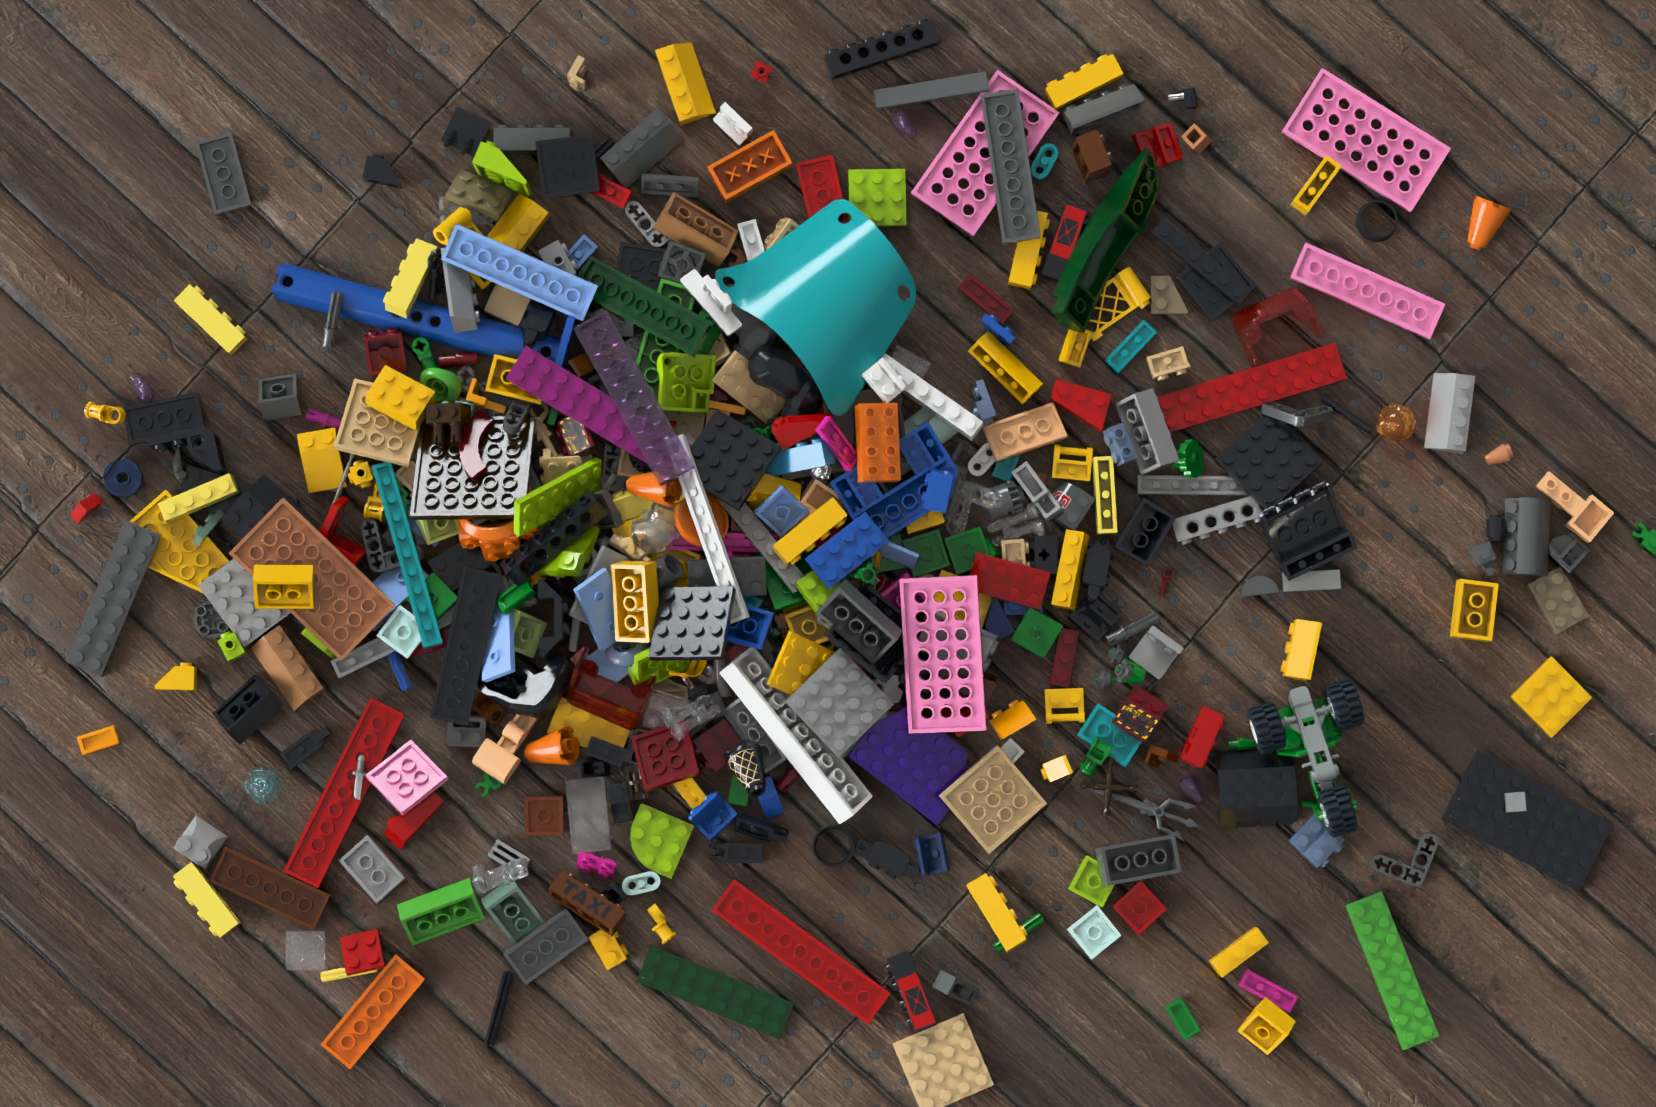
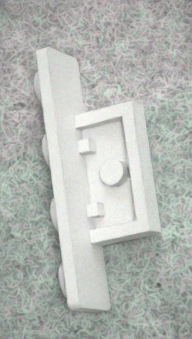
[680,269,742,336]

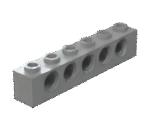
[1171,496,1262,545]

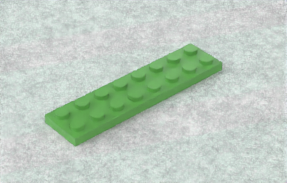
[1345,891,1439,1050]

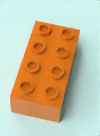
[707,130,793,204]
[855,403,901,483]

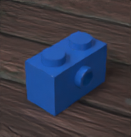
[921,468,955,513]

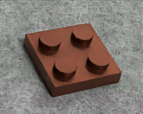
[524,796,564,836]

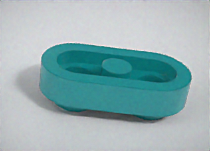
[1030,143,1058,180]

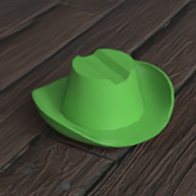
[420,368,461,404]

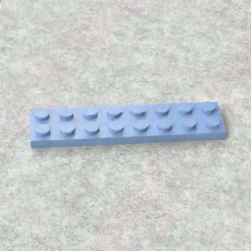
[441,224,598,321]

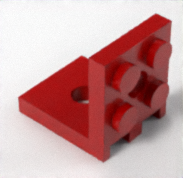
[320,496,367,565]

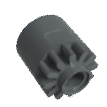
[981,480,1026,522]

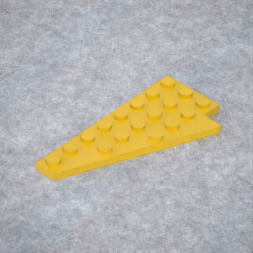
[130,490,230,594]

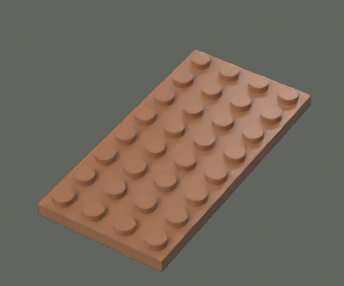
[229,497,396,661]

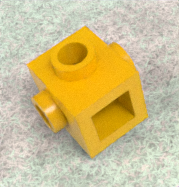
[348,460,376,489]

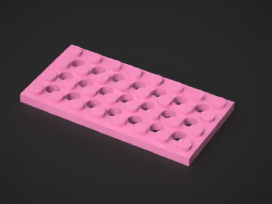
[1281,68,1451,213]
[911,70,1060,237]
[899,575,987,733]

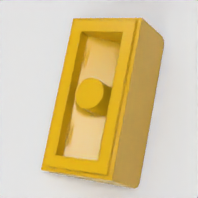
[1059,329,1092,368]

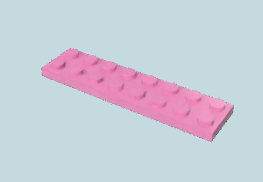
[1290,243,1445,339]

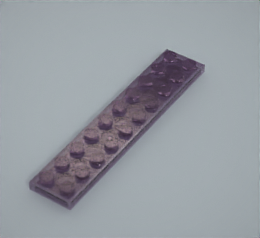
[573,310,695,487]

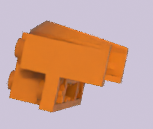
[457,486,539,562]

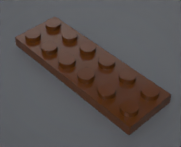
[209,846,331,930]

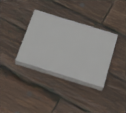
[338,835,406,904]

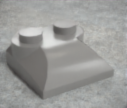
[173,815,228,869]

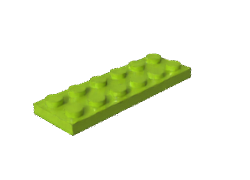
[514,457,602,537]

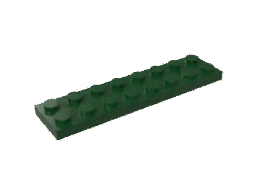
[579,256,713,357]
[636,945,794,1039]

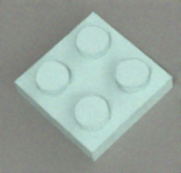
[376,605,421,659]
[1067,905,1121,960]

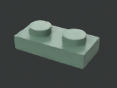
[192,509,225,547]

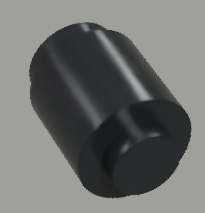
[1486,515,1506,542]

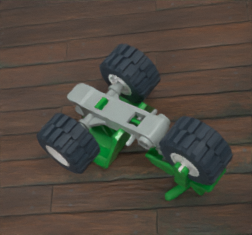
[1247,679,1364,838]

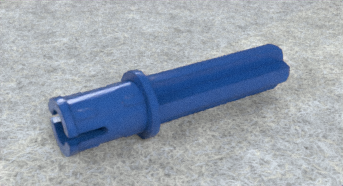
[385,651,412,691]

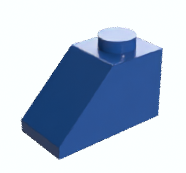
[758,776,784,819]

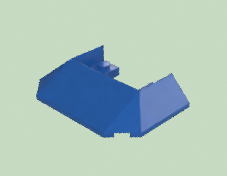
[830,422,958,538]

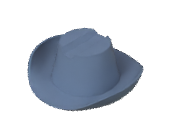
[605,641,648,666]

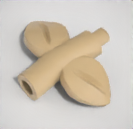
[609,533,651,562]

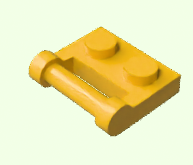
[1051,444,1093,482]
[1044,688,1085,724]

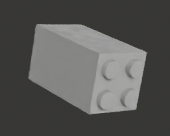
[919,611,999,673]

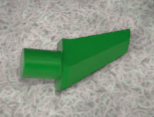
[985,539,1002,558]
[1229,738,1256,750]

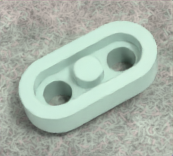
[622,871,661,895]

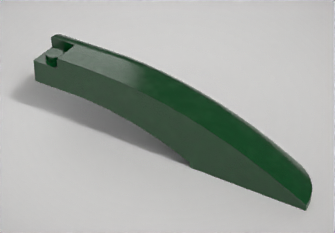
[1052,148,1159,332]

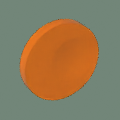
[675,494,729,547]

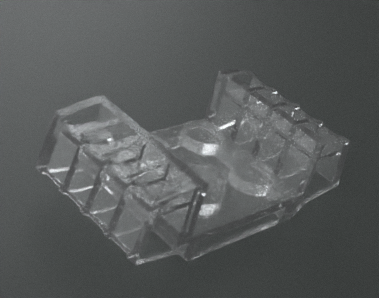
[565,776,612,854]

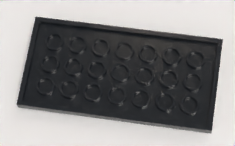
[1441,750,1614,892]

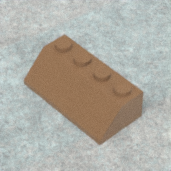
[653,192,739,267]
[251,625,326,711]

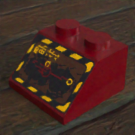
[554,417,595,458]
[1112,685,1168,743]

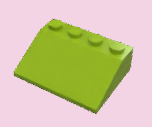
[472,141,533,198]

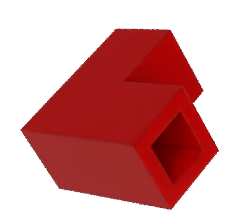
[70,493,103,524]

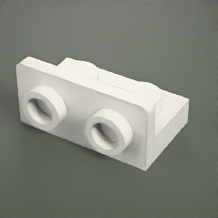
[713,102,753,145]
[861,357,907,403]

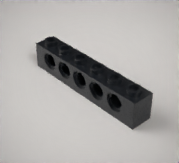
[825,19,940,80]
[500,490,608,586]

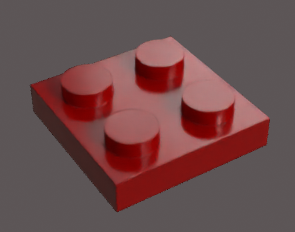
[1112,880,1167,935]
[340,929,385,976]

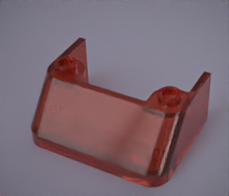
[1231,288,1325,368]
[566,646,657,730]

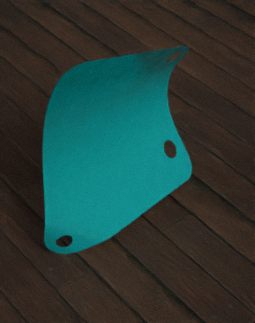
[715,199,916,416]

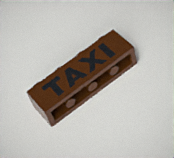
[549,871,626,937]

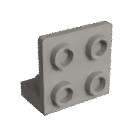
[1129,626,1184,679]

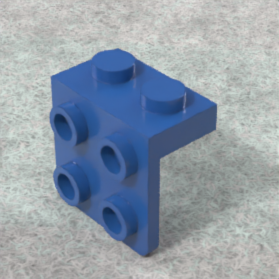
[688,792,738,842]

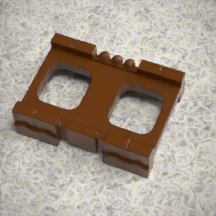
[773,609,789,642]

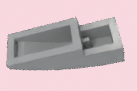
[1011,461,1064,521]

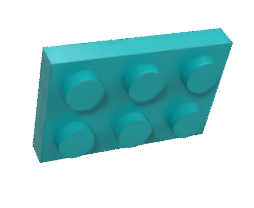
[1077,703,1142,767]

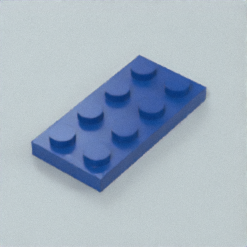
[805,512,889,590]

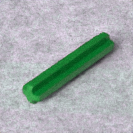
[993,913,1045,952]

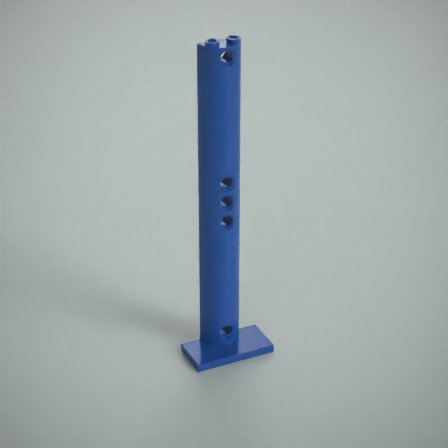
[271,263,577,369]

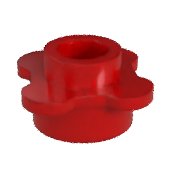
[750,61,773,83]

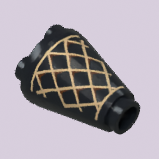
[724,740,766,797]

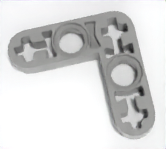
[625,201,672,248]

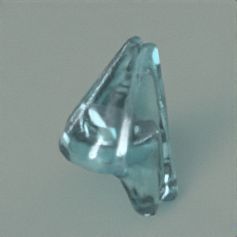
[243,767,280,805]

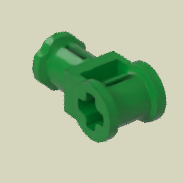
[412,337,440,370]
[1080,736,1113,776]

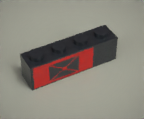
[1040,202,1090,283]
[885,951,937,1032]

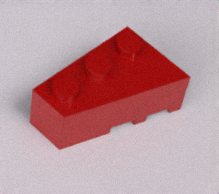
[1050,379,1112,433]
[1178,706,1225,769]
[384,792,444,851]

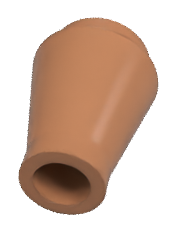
[1484,444,1514,466]

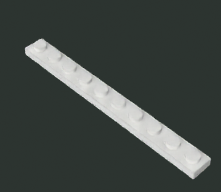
[665,434,750,624]

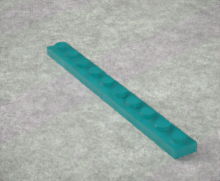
[372,462,443,649]

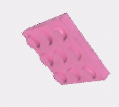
[366,740,448,815]

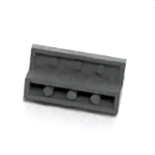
[1502,497,1551,577]

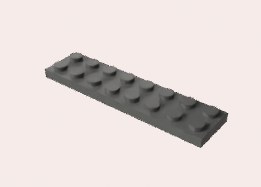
[980,89,1041,244]
[66,520,162,677]

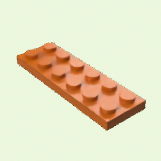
[320,954,426,1069]

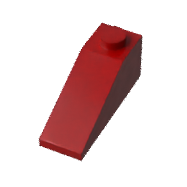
[772,413,834,450]

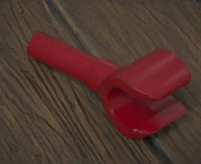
[1159,568,1174,596]

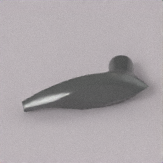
[173,448,187,483]

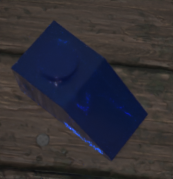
[984,598,1015,641]

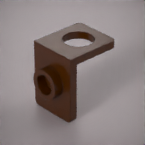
[472,692,507,727]

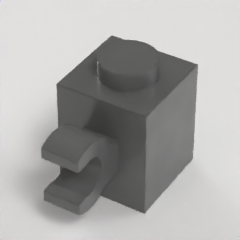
[1467,541,1496,577]

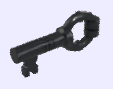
[427,249,444,299]

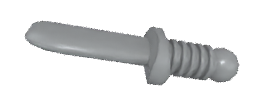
[352,755,367,800]

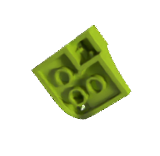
[656,352,716,413]
[535,517,600,578]
[628,648,690,686]

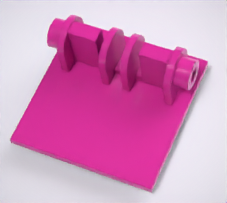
[576,851,617,879]

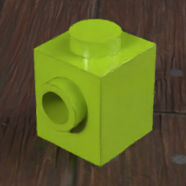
[217,631,248,662]

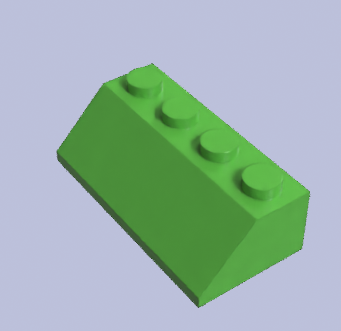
[397,878,485,945]

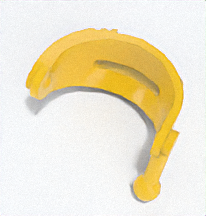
[669,660,707,678]

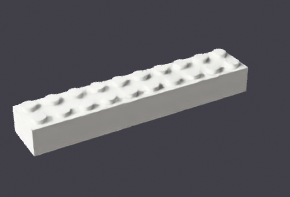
[719,647,873,824]

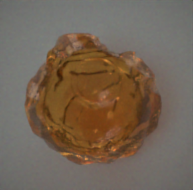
[1375,403,1416,441]

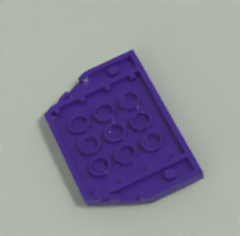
[847,706,968,825]

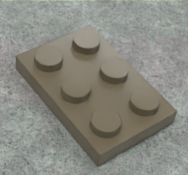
[445,169,513,220]
[1526,566,1589,635]

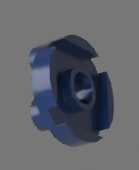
[103,459,143,498]

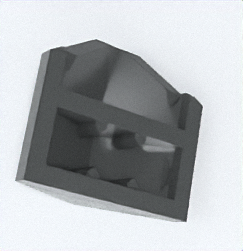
[1549,532,1591,573]

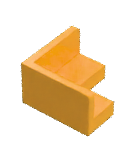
[466,378,508,416]

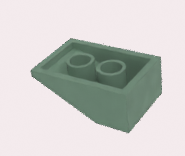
[481,877,545,945]

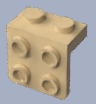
[539,449,582,485]

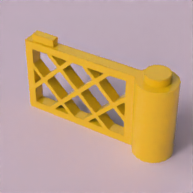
[433,207,492,289]
[1089,266,1151,342]

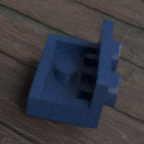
[914,833,950,876]

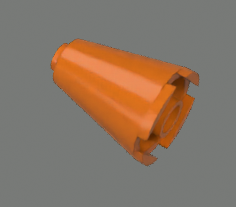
[1467,196,1511,251]
[626,468,682,507]
[524,726,580,765]

